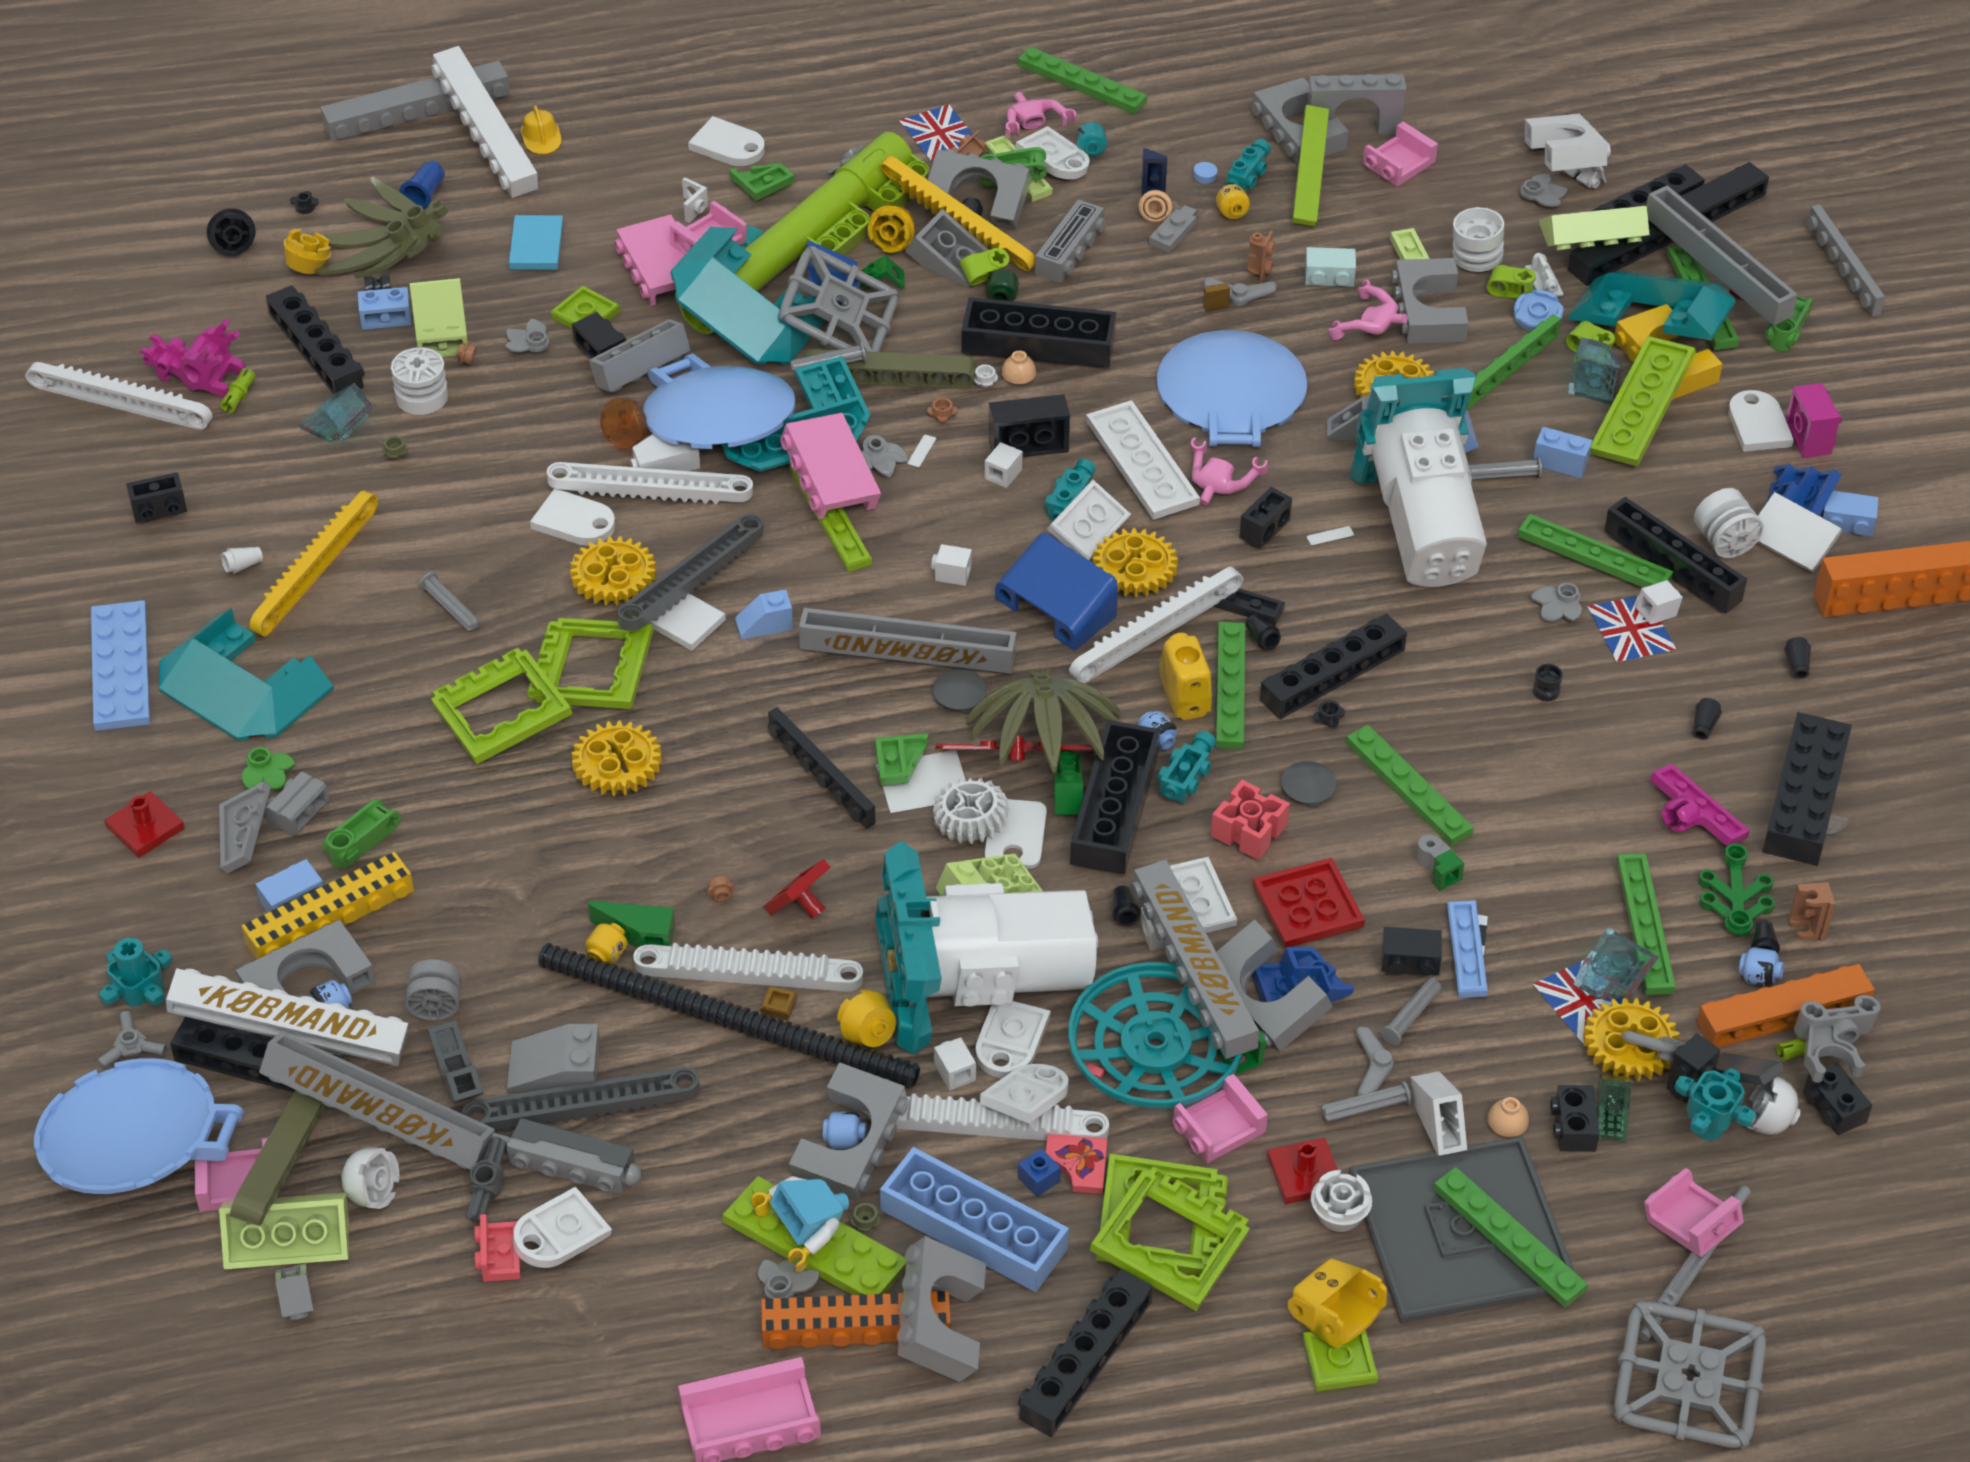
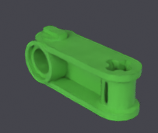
[979,147,1047,188]
[1764,296,1814,351]
[322,799,401,868]

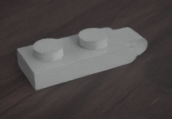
[1149,205,1198,253]

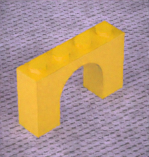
[1614,304,1723,399]

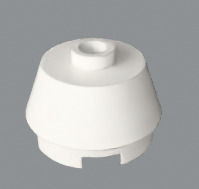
[1311,1170,1372,1232]

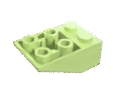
[410,278,468,357]
[936,854,1043,896]

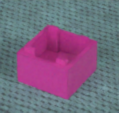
[1786,383,1842,458]

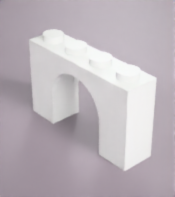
[1525,113,1611,171]

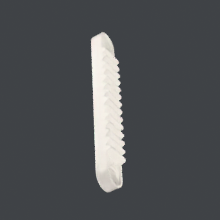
[25,362,213,430]
[547,462,753,504]
[1069,567,1243,683]
[633,943,863,992]
[895,1094,1109,1141]

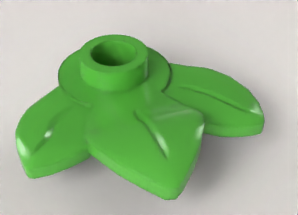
[242,747,295,790]

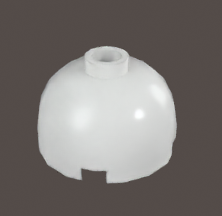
[1746,1076,1800,1135]
[341,1147,400,1209]

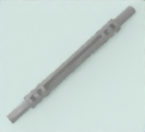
[1638,1185,1751,1341]

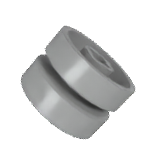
[405,959,461,1021]

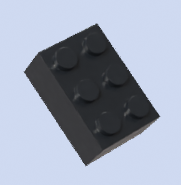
[989,394,1070,457]

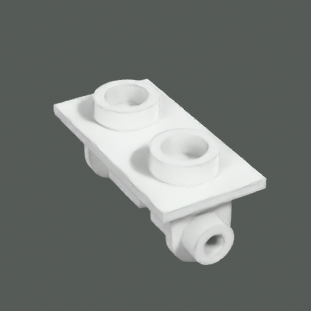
[1560,166,1606,189]
[1525,253,1563,297]

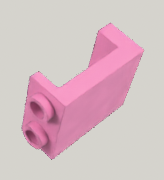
[1363,121,1438,187]
[670,201,747,254]
[1172,1074,1268,1163]
[195,1138,268,1212]
[1644,1168,1744,1257]

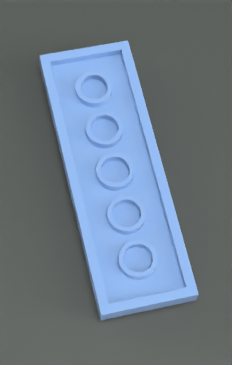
[91,600,151,731]

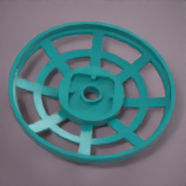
[1068,962,1243,1108]

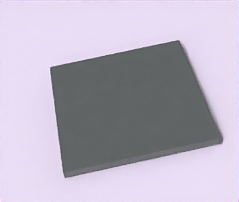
[1349,1136,1575,1324]

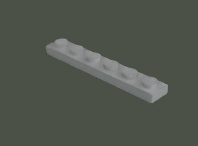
[1807,204,1885,317]

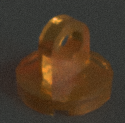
[600,397,647,448]

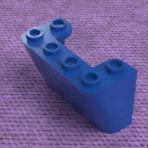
[995,533,1118,651]

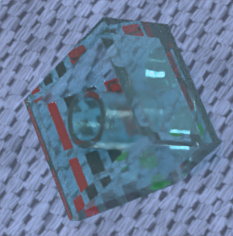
[1568,337,1624,405]
[299,383,374,442]
[1574,927,1659,999]

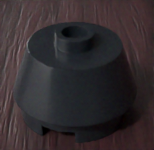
[207,208,256,256]

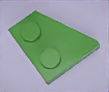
[729,163,795,201]
[875,733,929,786]

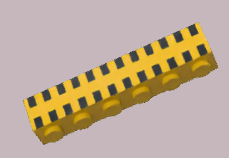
[241,852,414,960]

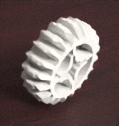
[933,777,1009,845]

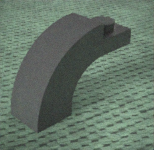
[428,1020,484,1103]

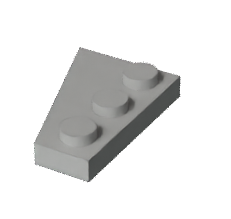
[219,781,271,874]

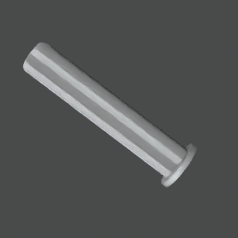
[790,342,867,375]
[1468,457,1542,480]
[419,572,479,631]
[1380,978,1441,1046]
[1322,1081,1411,1122]

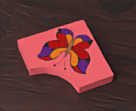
[1046,1134,1107,1194]

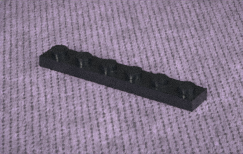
[767,707,876,829]

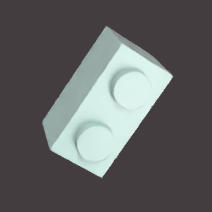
[1305,247,1356,287]

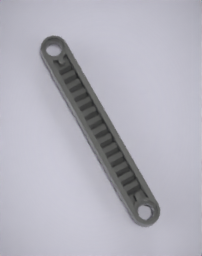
[618,514,764,631]
[461,1067,700,1132]

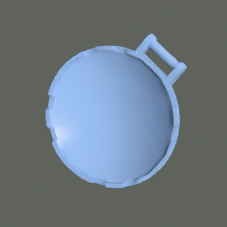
[1157,330,1307,447]
[643,353,795,449]
[34,1058,244,1194]

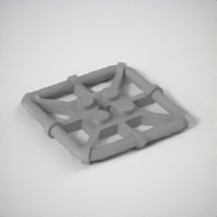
[779,246,899,352]
[1614,1300,1766,1449]

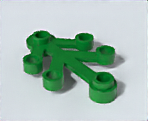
[1698,843,1775,936]

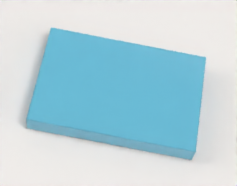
[509,215,563,270]

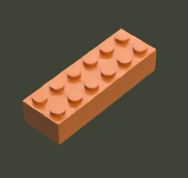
[1814,541,1970,617]

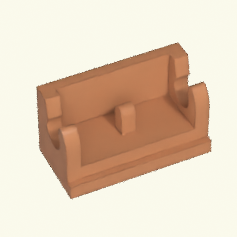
[1788,882,1836,941]

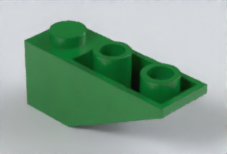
[1053,750,1083,815]
[588,901,675,948]

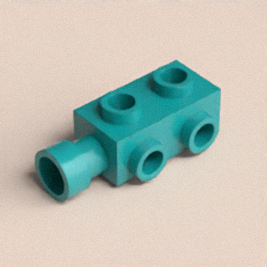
[1225,139,1271,193]
[1044,459,1096,521]
[1157,731,1216,804]

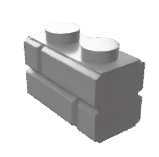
[265,771,329,837]

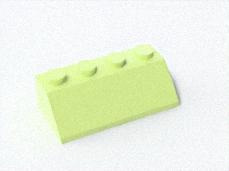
[1539,206,1649,250]
[219,1192,349,1269]

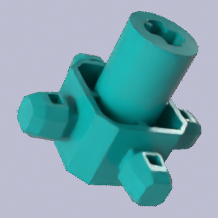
[98,937,173,1006]
[1675,1068,1757,1141]

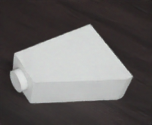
[630,434,700,471]
[1411,1071,1467,1156]

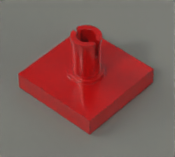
[104,791,185,858]
[763,859,831,919]
[1267,1137,1338,1205]

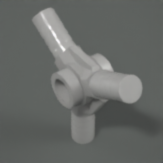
[97,1011,167,1069]

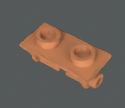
[952,130,986,156]
[1248,231,1275,283]

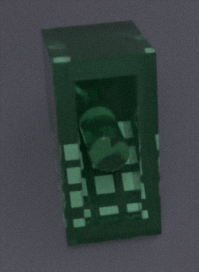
[1596,1074,1632,1141]

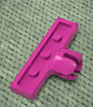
[1650,763,1750,846]

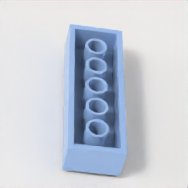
[880,1147,1069,1292]

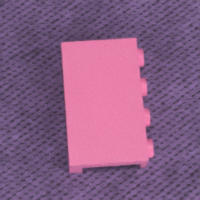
[614,215,685,306]
[780,413,881,519]
[678,1357,821,1462]

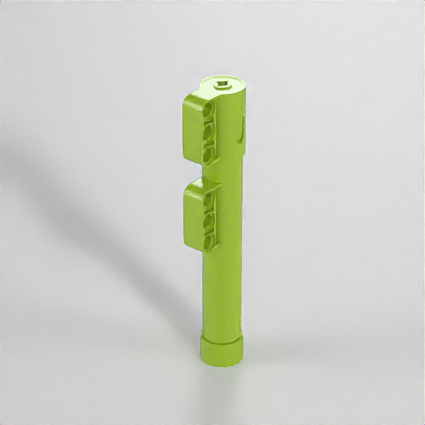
[679,131,929,335]

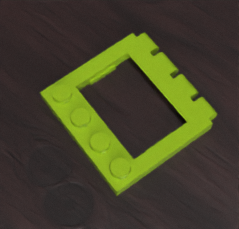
[527,618,654,709]
[431,647,573,765]
[1096,1154,1228,1276]
[1089,1166,1250,1311]

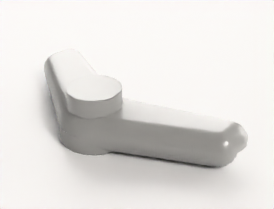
[1203,277,1277,306]
[1355,1027,1394,1096]
[1621,1031,1686,1061]

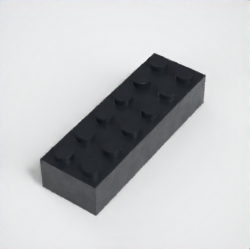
[961,297,1116,368]
[1762,712,1852,866]
[1070,720,1161,874]

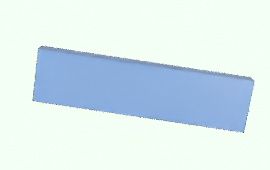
[1447,900,1488,998]

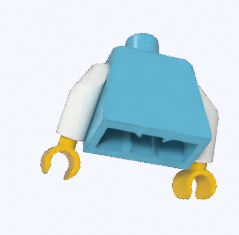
[751,1176,849,1272]

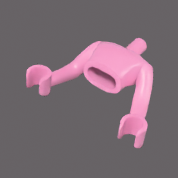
[1005,92,1076,139]
[1328,279,1408,340]
[1191,437,1268,506]

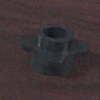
[290,191,319,214]
[1313,700,1345,727]

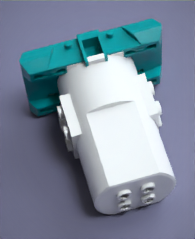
[1349,368,1487,587]
[875,842,1098,1054]

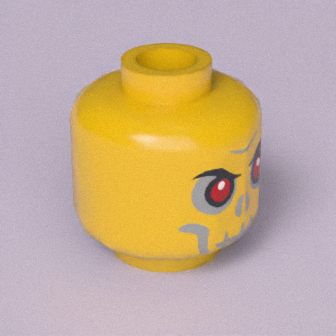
[1216,184,1250,220]
[585,923,628,965]

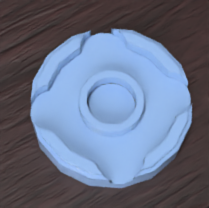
[1513,290,1564,332]

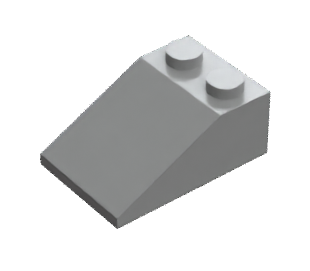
[905,209,989,288]
[507,1024,600,1092]

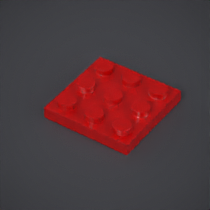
[1252,858,1365,949]

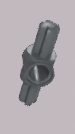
[467,1137,507,1223]

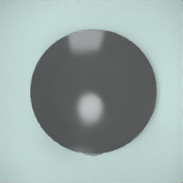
[933,669,987,714]
[1281,761,1337,808]

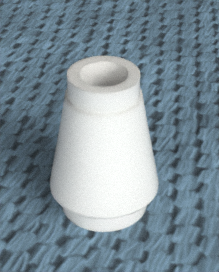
[221,547,263,574]

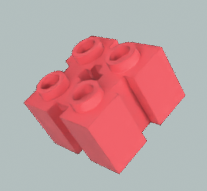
[1211,780,1290,860]

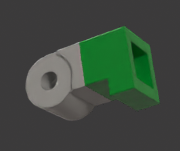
[1417,835,1464,891]

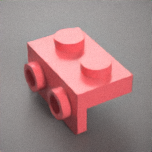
[475,1214,521,1282]

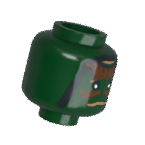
[986,269,1019,302]

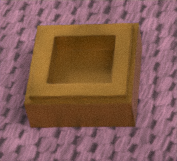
[1203,283,1230,311]
[760,986,797,1021]

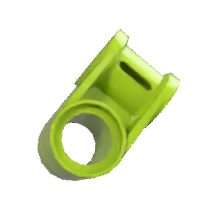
[960,248,1010,286]
[1487,265,1536,299]
[1566,321,1615,363]

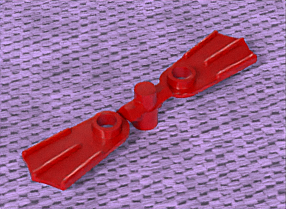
[935,736,1094,761]

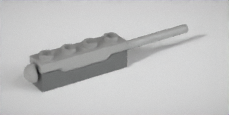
[492,1118,641,1194]

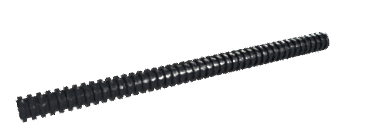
[538,943,920,1089]

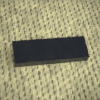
[1213,588,1285,626]

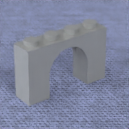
[1307,74,1406,134]
[1251,78,1349,165]
[922,149,1032,230]
[1391,258,1469,344]
[236,920,375,995]
[1216,920,1333,1052]
[789,1062,909,1201]
[897,1236,986,1382]

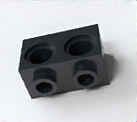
[1239,487,1292,549]
[1550,1085,1600,1152]

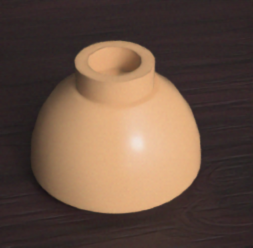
[1139,190,1172,223]
[1002,351,1036,384]
[1487,1097,1529,1137]

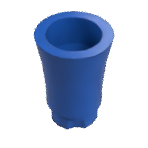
[399,160,445,209]

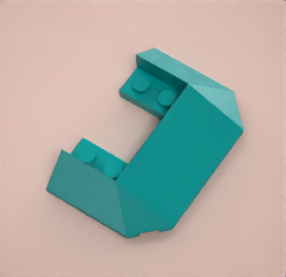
[670,226,826,365]
[1568,271,1735,340]
[721,356,870,472]
[159,607,334,741]

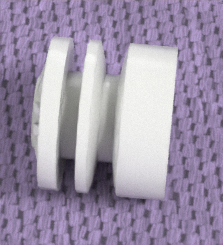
[1452,207,1504,272]
[391,348,448,415]
[1694,488,1764,558]

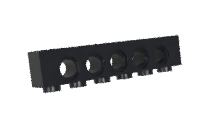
[1589,164,1705,212]
[266,285,365,399]
[1604,497,1747,614]
[1260,613,1407,720]
[170,1016,349,1093]
[1018,1269,1153,1438]

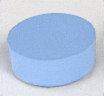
[1193,162,1217,184]

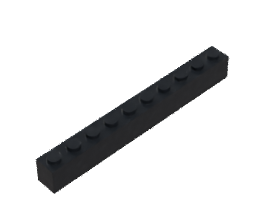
[1568,162,1769,286]

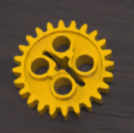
[1354,351,1434,398]
[1092,528,1178,597]
[570,536,656,606]
[572,720,662,796]
[1583,997,1680,1082]

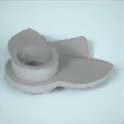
[827,145,867,175]
[1520,174,1568,207]
[505,318,550,352]
[862,435,908,478]
[1531,583,1582,622]
[758,1259,819,1299]

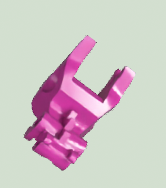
[140,318,246,398]

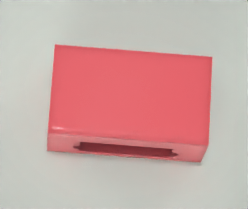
[1087,1063,1105,1080]

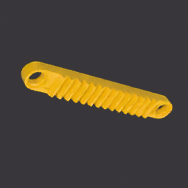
[880,155,1035,272]
[250,490,378,637]

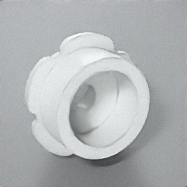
[974,365,998,388]

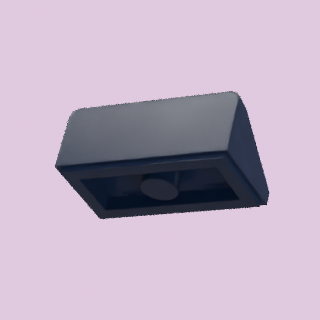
[1141,148,1167,196]

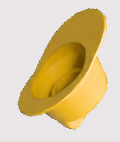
[521,106,561,155]

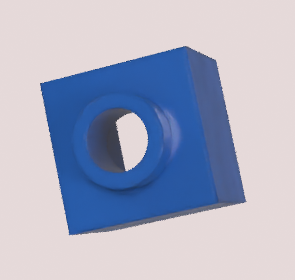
[1018,1148,1061,1197]

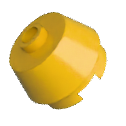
[868,206,915,253]
[283,229,332,274]
[837,989,896,1047]

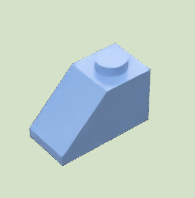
[735,590,793,640]

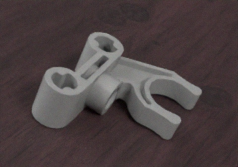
[1794,995,1881,1083]

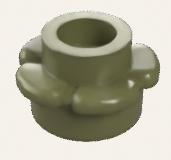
[382,436,407,459]
[850,1203,881,1232]

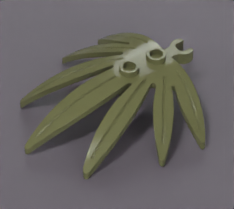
[315,176,448,279]
[966,669,1120,773]

